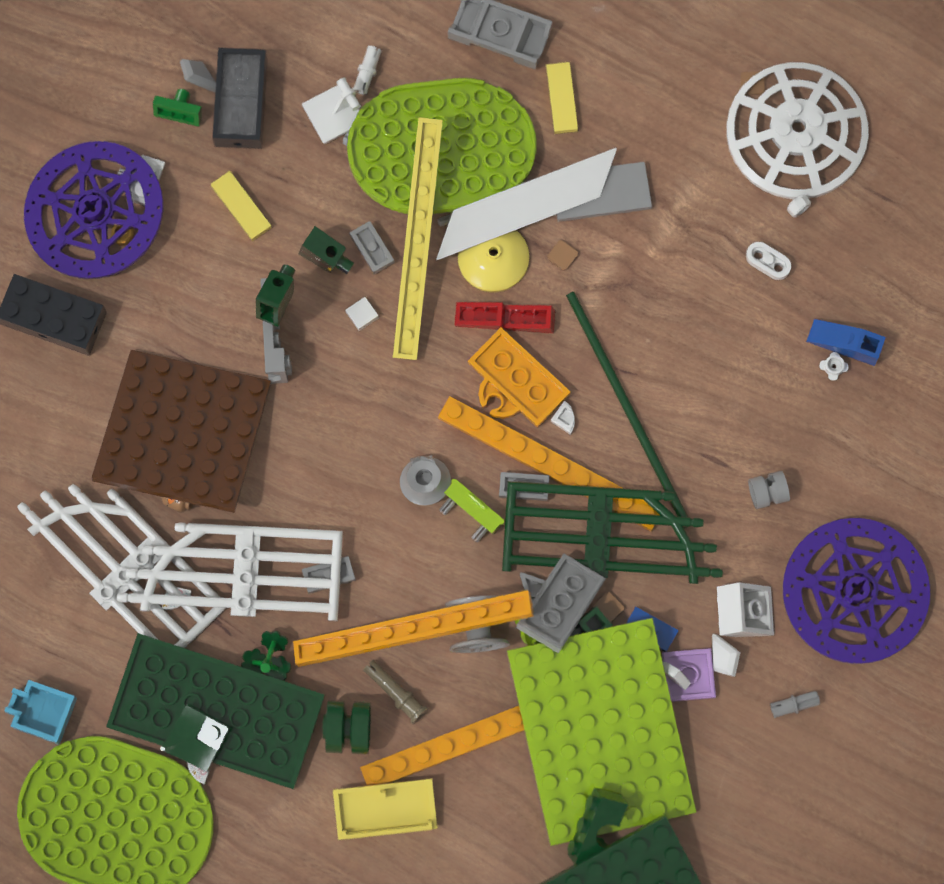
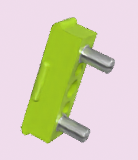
[439,479,505,542]

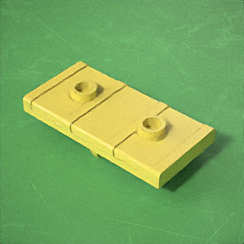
[333,778,437,840]

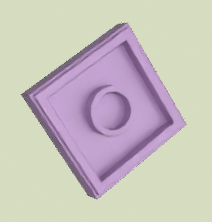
[662,648,716,702]

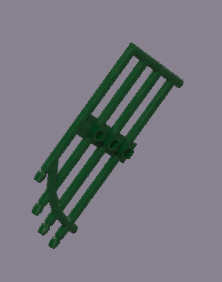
[502,481,723,584]

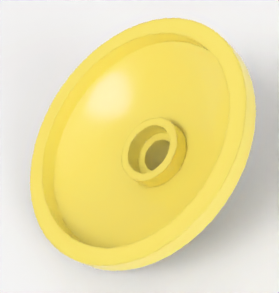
[458,230,529,292]

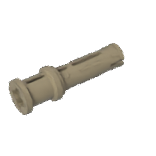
[363,659,428,724]

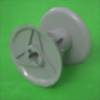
[445,596,510,653]

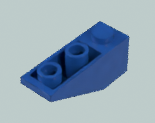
[806,319,886,366]

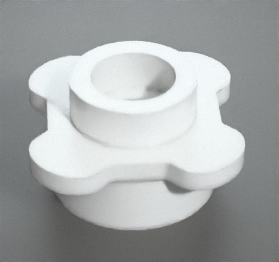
[819,352,848,381]

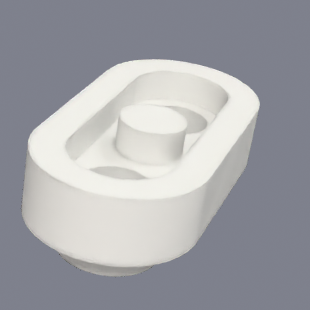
[746,242,791,280]

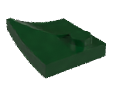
[160,704,231,772]

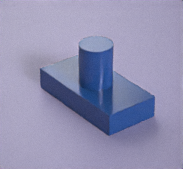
[627,607,679,652]

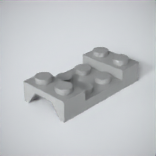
[448,0,552,70]
[260,278,292,384]

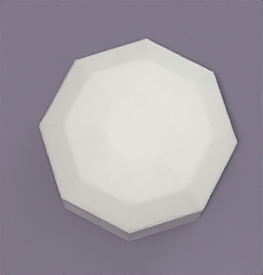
[787,195,811,217]

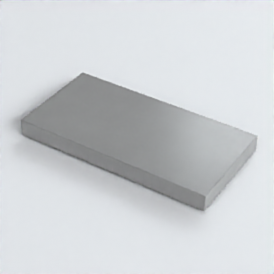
[556,162,652,222]
[516,554,606,653]

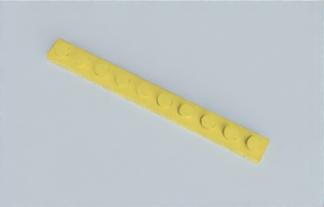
[393,117,443,360]

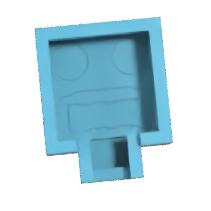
[4,680,77,745]

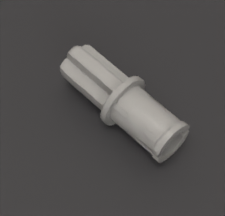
[770,691,820,719]

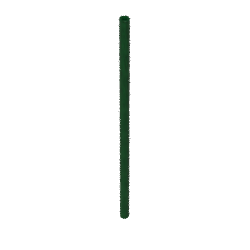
[566,292,688,529]

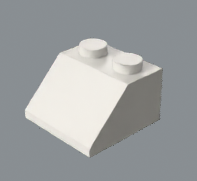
[717,582,774,637]

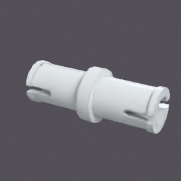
[353,46,382,95]

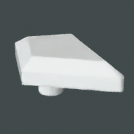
[712,634,741,676]

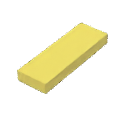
[546,62,578,134]
[211,171,272,241]

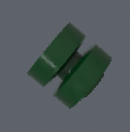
[322,700,371,754]

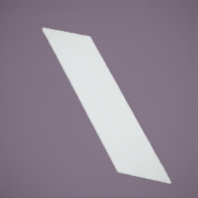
[436,148,617,260]

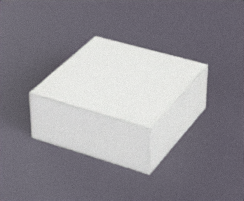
[345,297,379,331]

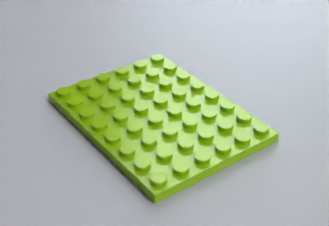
[507,618,696,846]

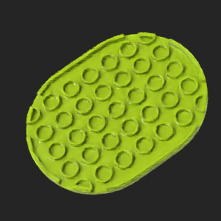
[347,78,536,214]
[17,736,214,884]

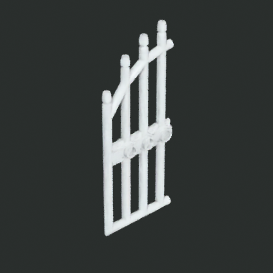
[17,484,226,648]
[117,522,343,621]

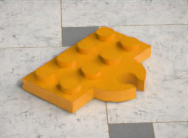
[468,327,571,428]

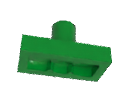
[153,89,202,127]

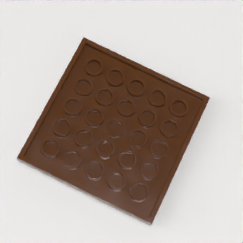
[92,350,271,513]

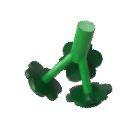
[241,631,291,681]

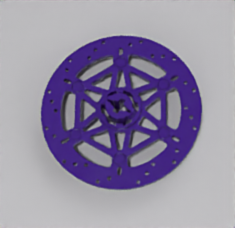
[24,141,163,279]
[783,518,930,664]

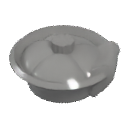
[400,455,451,505]

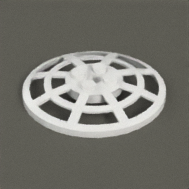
[727,62,868,199]

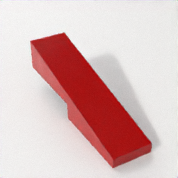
[455,302,556,334]

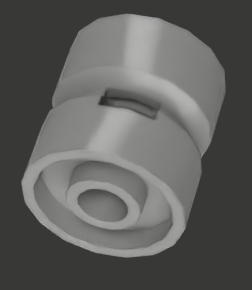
[748,471,790,510]

